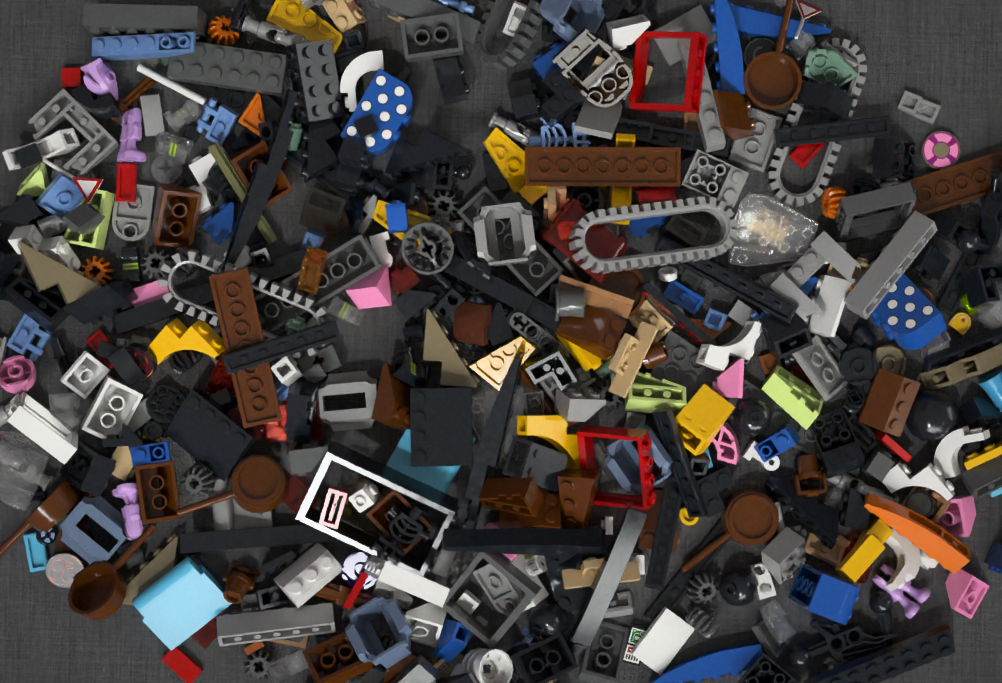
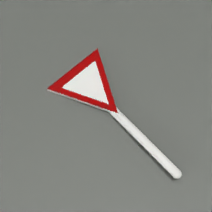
[794,0,822,39]
[43,159,104,204]

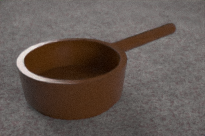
[744,0,802,110]
[537,268,645,322]
[176,455,288,516]
[0,479,80,557]
[681,488,779,572]
[68,523,156,621]

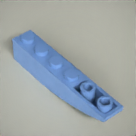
[91,32,196,61]

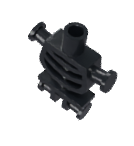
[369,505,431,566]

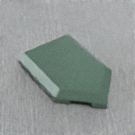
[804,49,858,88]

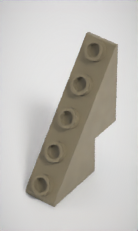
[17,240,102,305]
[423,308,480,387]
[920,343,1002,389]
[122,534,180,606]

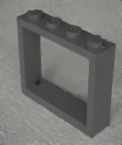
[833,182,917,242]
[442,552,541,649]

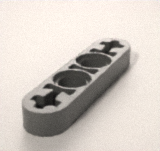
[507,310,569,357]

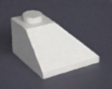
[606,14,651,50]
[405,602,447,648]

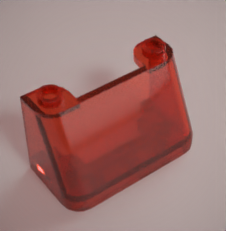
[539,198,629,284]

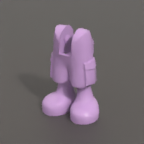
[117,108,147,164]
[112,483,144,540]
[872,564,931,619]

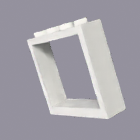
[7,392,79,465]
[363,555,450,607]

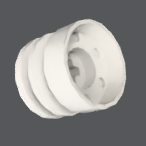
[461,648,513,683]

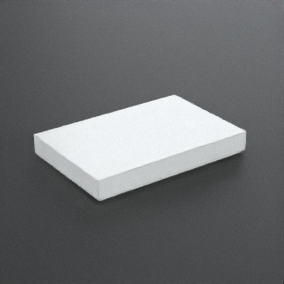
[630,606,695,675]

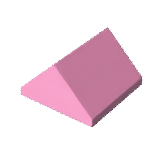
[345,267,392,309]

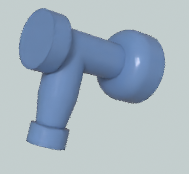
[514,627,536,646]

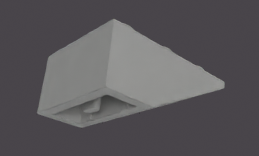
[681,149,749,209]

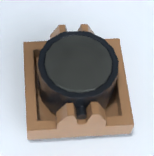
[901,486,951,524]

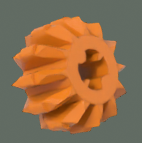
[207,14,240,47]
[821,187,847,219]
[81,256,114,286]

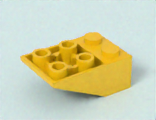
[675,384,735,456]

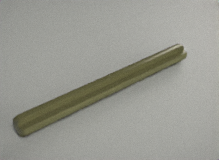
[208,142,277,244]

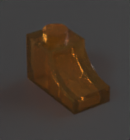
[298,246,328,294]

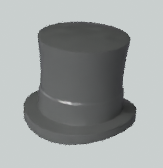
[555,284,586,321]

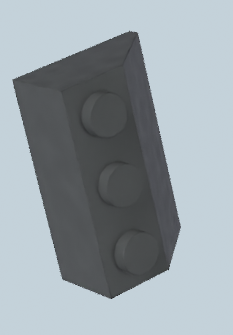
[400,12,464,62]
[288,436,332,476]

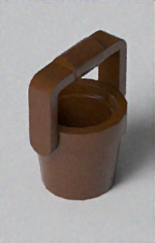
[641,341,669,370]
[794,454,828,497]
[223,563,259,604]

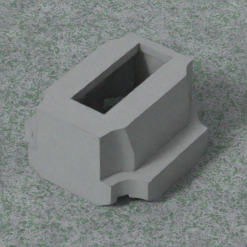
[473,202,536,266]
[318,371,378,432]

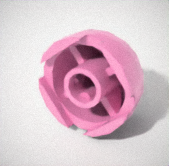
[0,355,37,394]

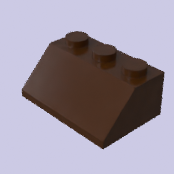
[228,140,294,208]
[150,183,202,249]
[857,367,921,437]
[134,461,182,524]
[365,486,434,553]
[302,632,373,683]

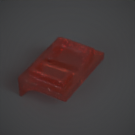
[283,474,322,515]

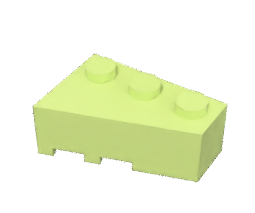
[63,190,115,250]
[762,364,824,430]
[625,372,686,415]

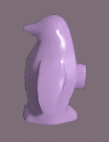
[80,57,119,102]

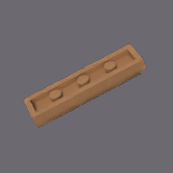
[558,275,635,319]

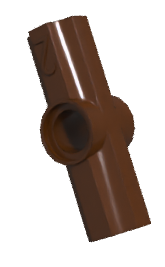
[314,582,374,608]

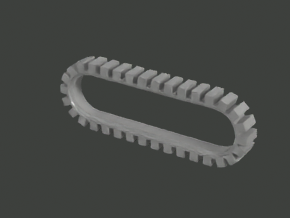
[766,38,867,207]
[568,196,738,274]

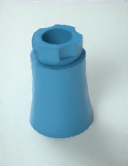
[978,369,1002,412]

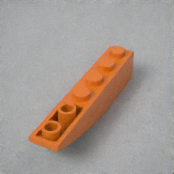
[864,493,971,574]

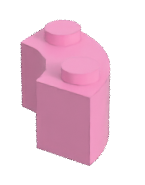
[712,421,740,465]

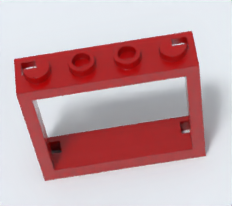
[629,31,708,113]
[577,425,656,511]

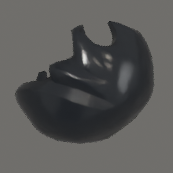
[905,389,959,442]

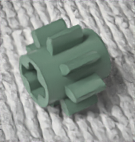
[285,316,309,334]

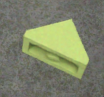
[16,161,50,196]

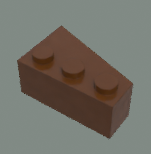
[558,468,602,529]
[479,477,544,517]

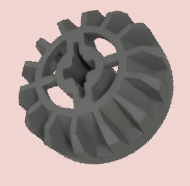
[401,221,455,275]

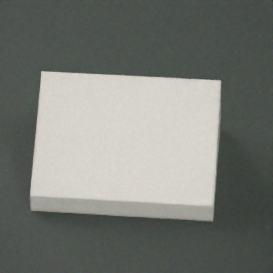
[60,351,110,399]

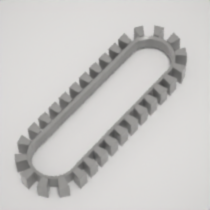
[158,249,331,358]

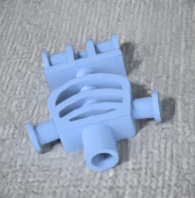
[529,117,591,147]

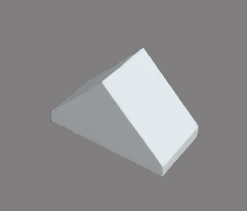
[503,1,527,37]

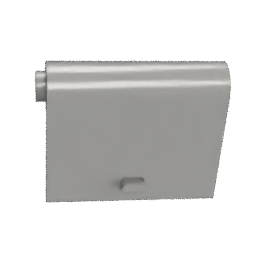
[211,476,273,531]

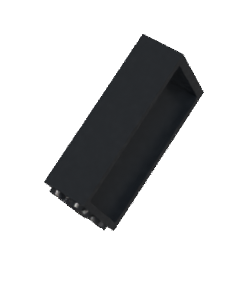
[295,441,460,577]

